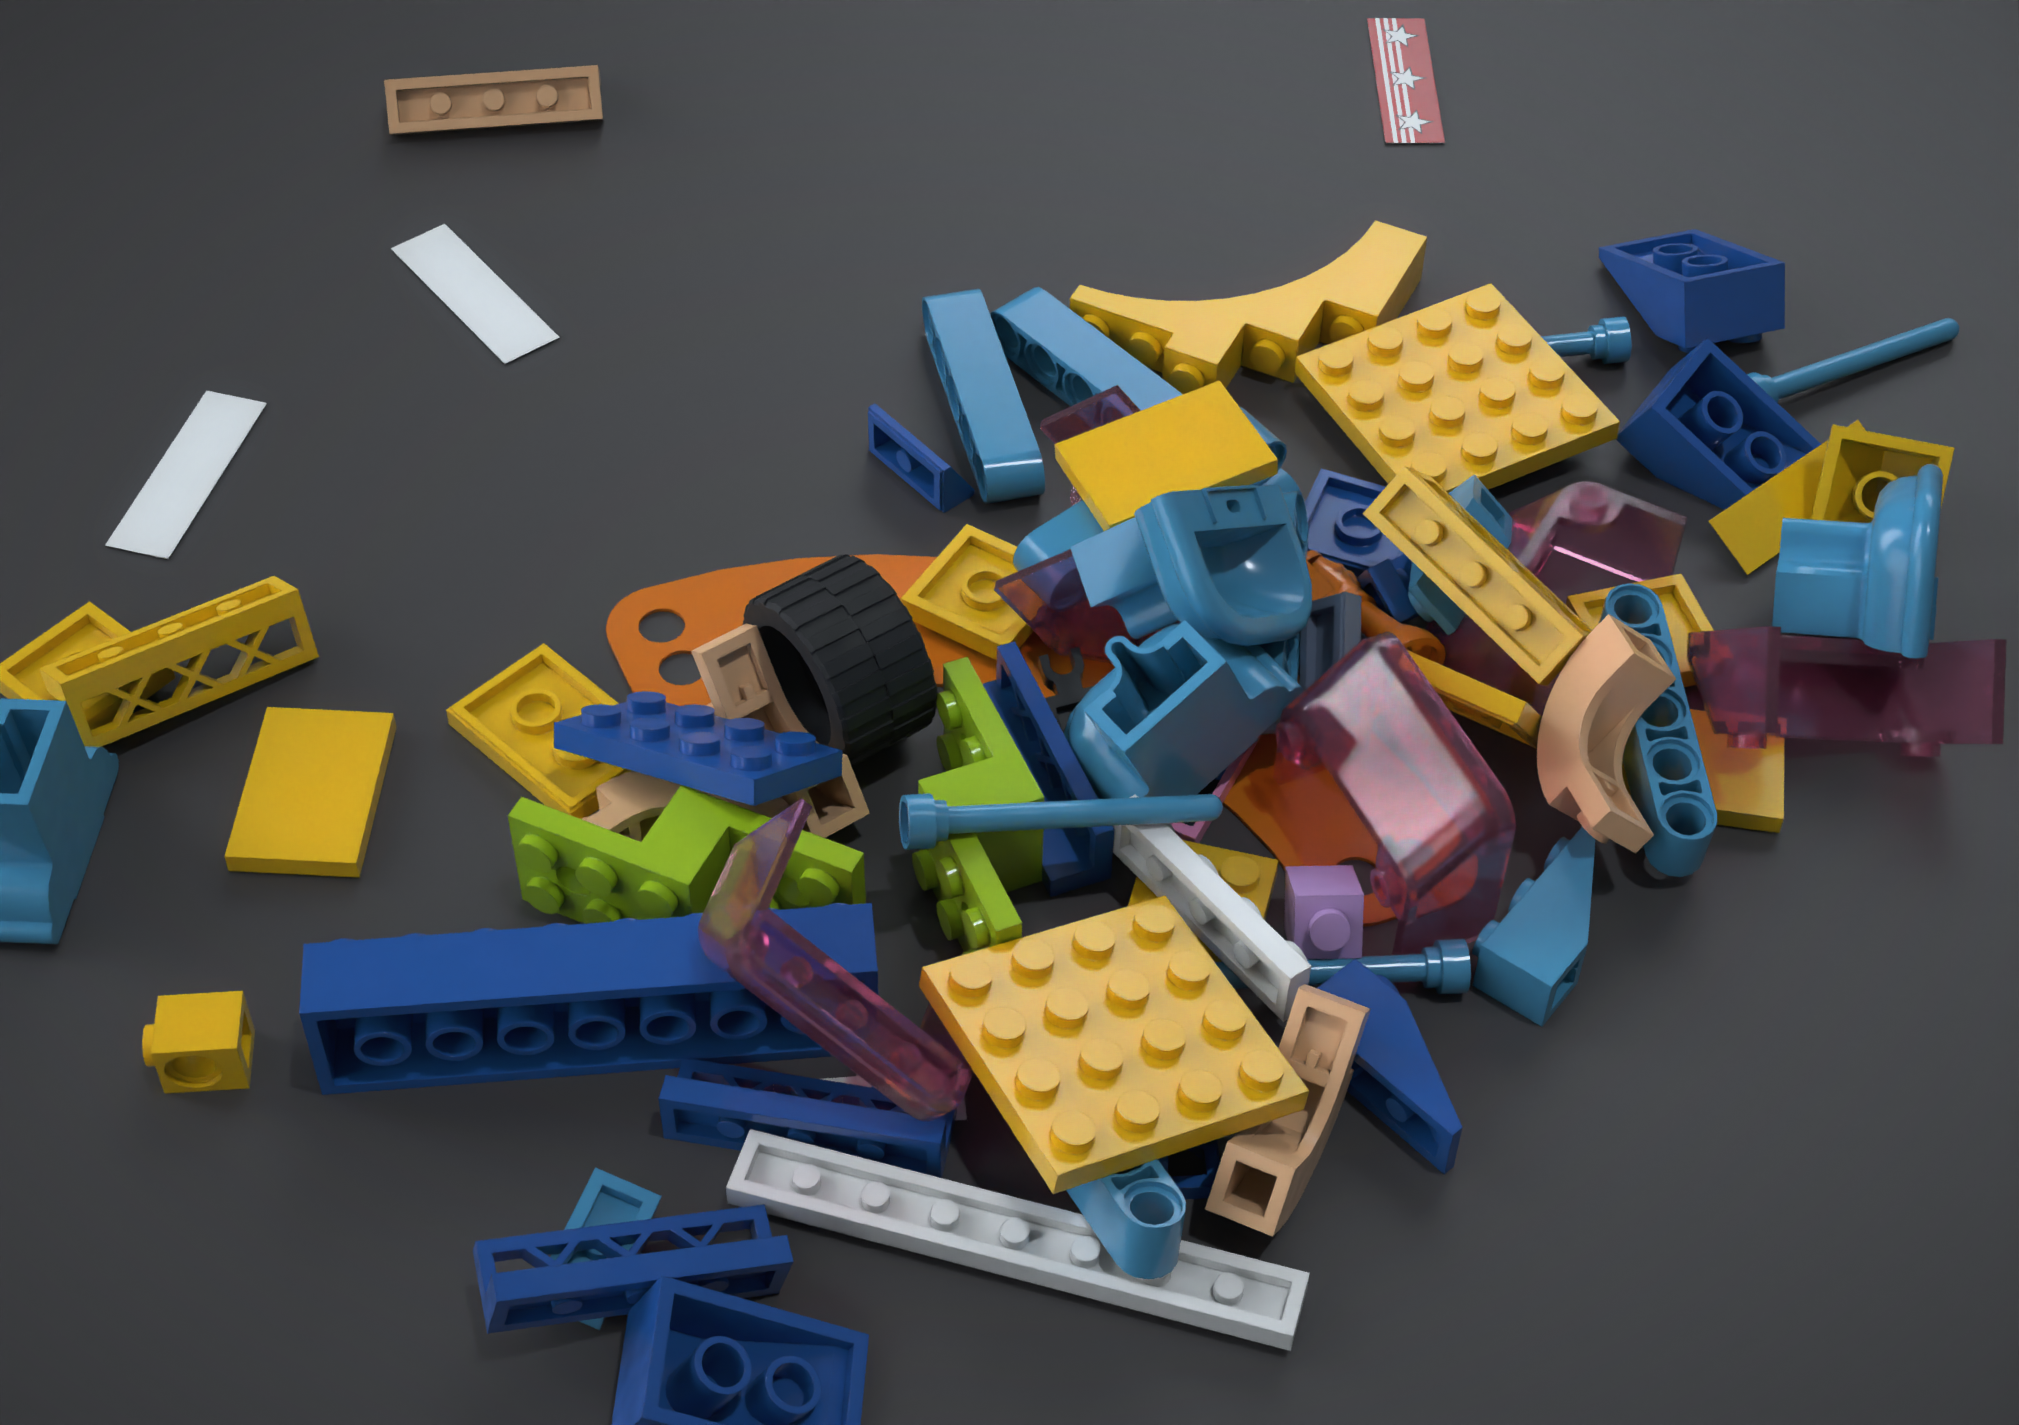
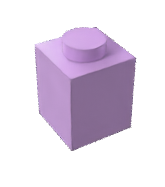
[1284,865,1364,960]

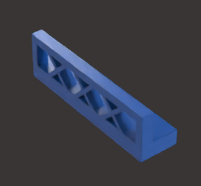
[983,641,1114,897]
[658,1057,957,1178]
[473,1204,794,1334]

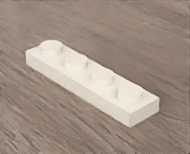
[1113,794,1311,1022]

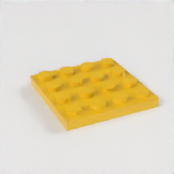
[1295,283,1620,493]
[919,895,1309,1194]

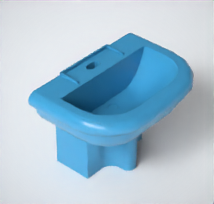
[1772,464,1943,659]
[1070,485,1312,646]
[1064,620,1304,799]
[0,698,119,944]

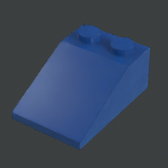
[1599,229,1785,353]
[1615,338,1821,510]
[611,1276,869,1425]

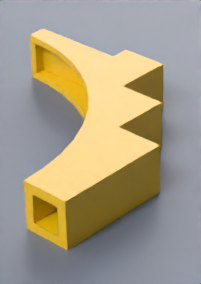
[1069,220,1427,394]

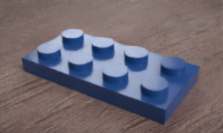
[554,691,843,806]

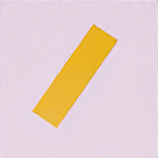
[1709,420,1866,575]

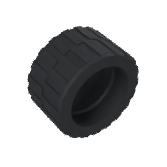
[743,554,937,767]

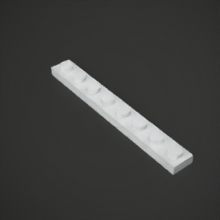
[726,1129,1310,1351]

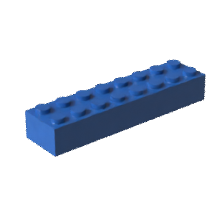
[299,903,881,1095]

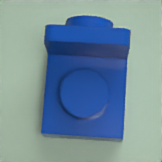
[1357,554,1419,624]

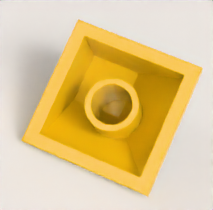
[1811,424,1955,523]

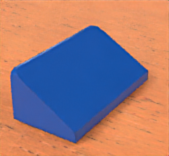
[868,403,975,513]

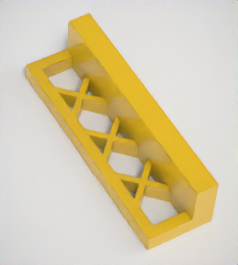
[1363,466,1592,686]
[39,576,319,747]

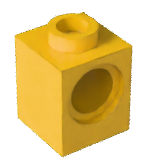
[142,991,255,1094]

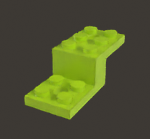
[912,656,1045,955]
[508,785,866,924]

